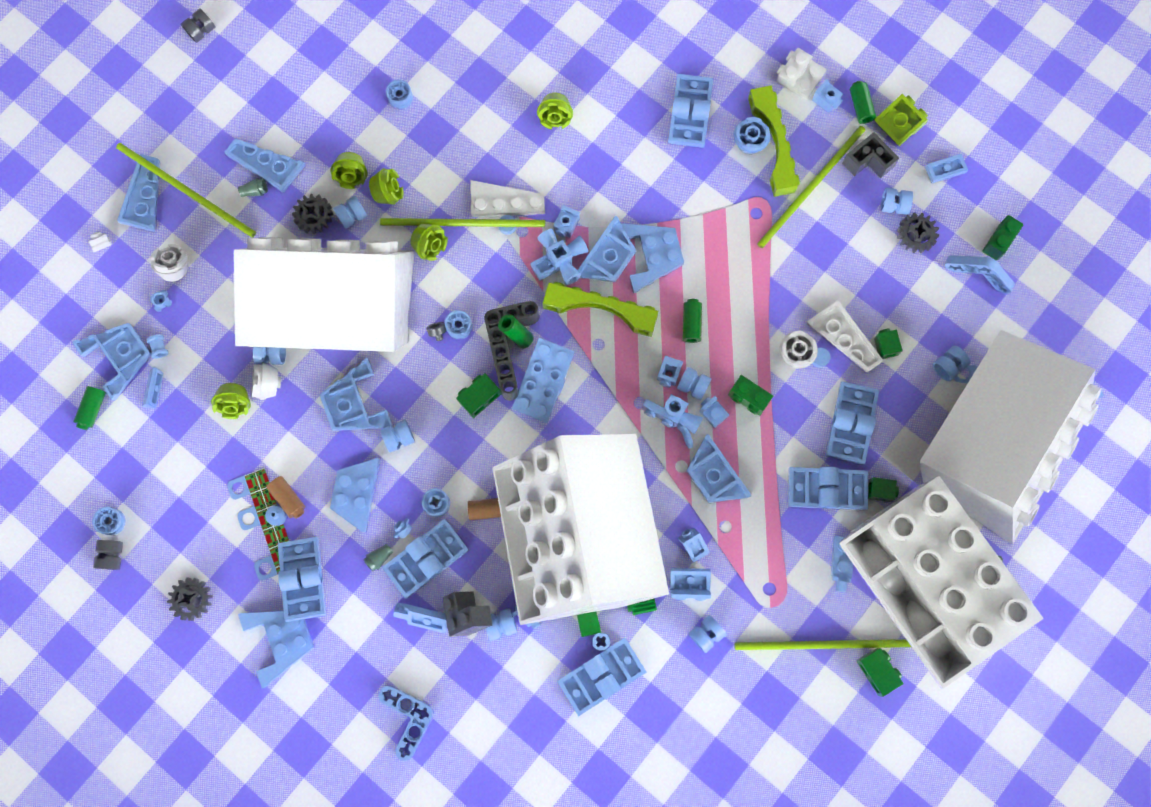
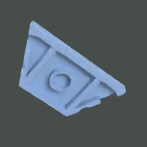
[578,216,637,282]
[686,434,751,503]
[330,458,380,533]

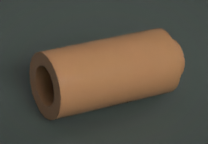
[266,476,306,519]
[468,498,501,520]

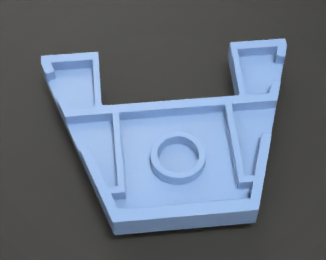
[621,223,684,293]
[72,323,151,401]
[320,358,393,431]
[238,611,314,688]

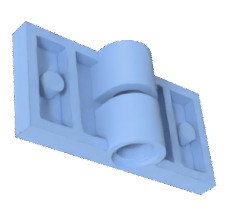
[668,74,713,148]
[512,337,576,423]
[825,381,879,465]
[788,467,868,510]
[382,519,469,599]
[278,537,326,622]
[557,638,646,717]

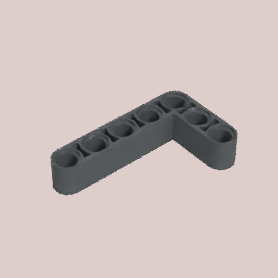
[484,301,540,401]

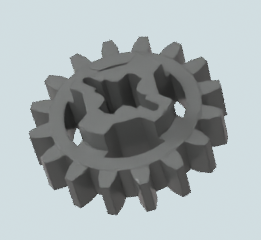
[292,194,334,234]
[897,213,939,253]
[167,577,213,621]

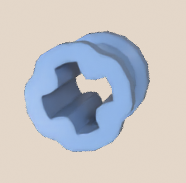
[146,334,169,359]
[592,633,610,651]

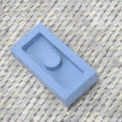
[925,154,968,183]

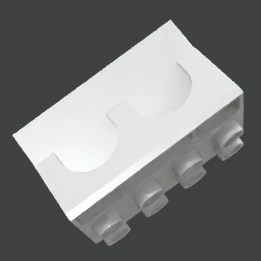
[234,237,414,352]
[919,330,1102,544]
[492,434,669,625]
[839,476,1044,689]

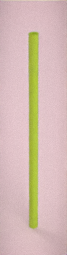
[757,126,865,248]
[116,143,256,238]
[380,218,545,227]
[734,639,911,650]

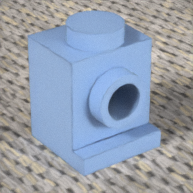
[812,79,843,113]
[553,205,580,238]
[657,356,683,388]

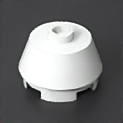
[151,244,189,281]
[779,331,818,368]
[251,362,281,400]

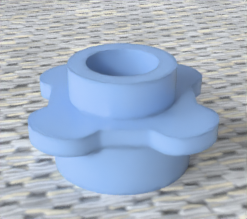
[150,290,172,312]
[393,518,412,538]

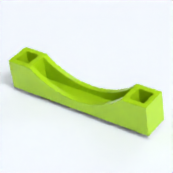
[748,85,800,197]
[543,282,658,337]

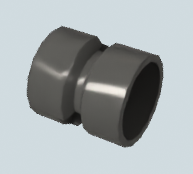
[180,8,216,43]
[93,540,123,570]

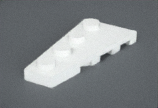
[470,180,545,217]
[806,300,884,373]

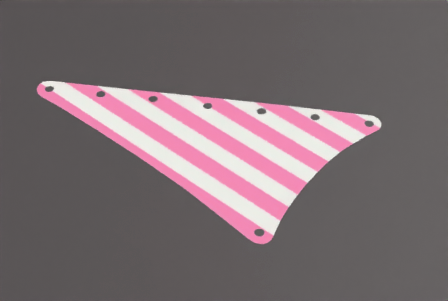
[507,197,787,608]

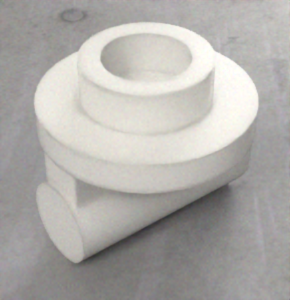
[88,231,112,252]

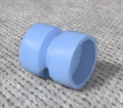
[881,188,913,215]
[333,196,368,229]
[933,345,971,382]
[253,347,286,365]
[677,367,712,401]
[380,419,415,453]
[486,608,517,641]
[688,615,727,653]

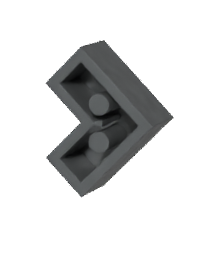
[842,132,899,178]
[443,591,493,637]

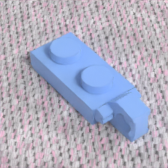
[831,536,853,592]
[393,603,447,633]

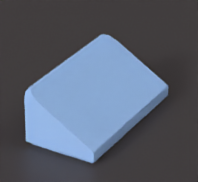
[142,367,164,409]

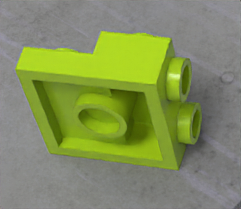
[874,94,928,147]

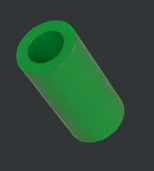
[849,81,876,124]
[682,299,702,343]
[498,314,534,349]
[73,386,106,430]

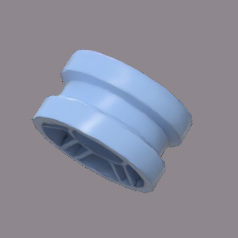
[386,80,413,109]
[445,310,472,339]
[421,488,450,517]
[92,507,126,535]

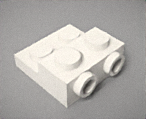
[776,48,827,100]

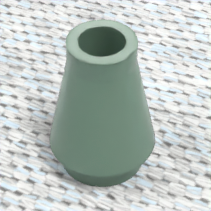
[238,178,268,197]
[363,544,393,572]

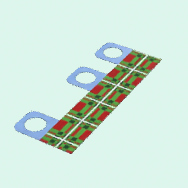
[227,468,289,580]

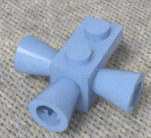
[530,229,588,285]
[642,394,704,435]

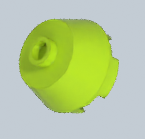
[537,92,573,129]
[330,152,368,189]
[369,168,404,205]
[410,224,448,261]
[211,383,251,419]

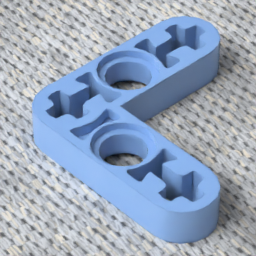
[945,255,1015,294]
[379,686,434,761]

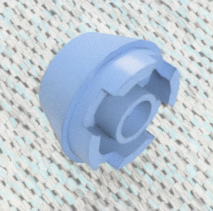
[734,117,770,154]

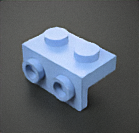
[670,568,711,601]

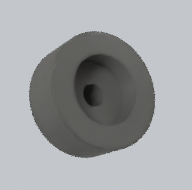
[426,322,447,341]

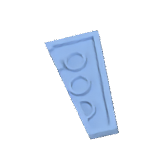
[224,138,306,193]
[117,154,160,232]

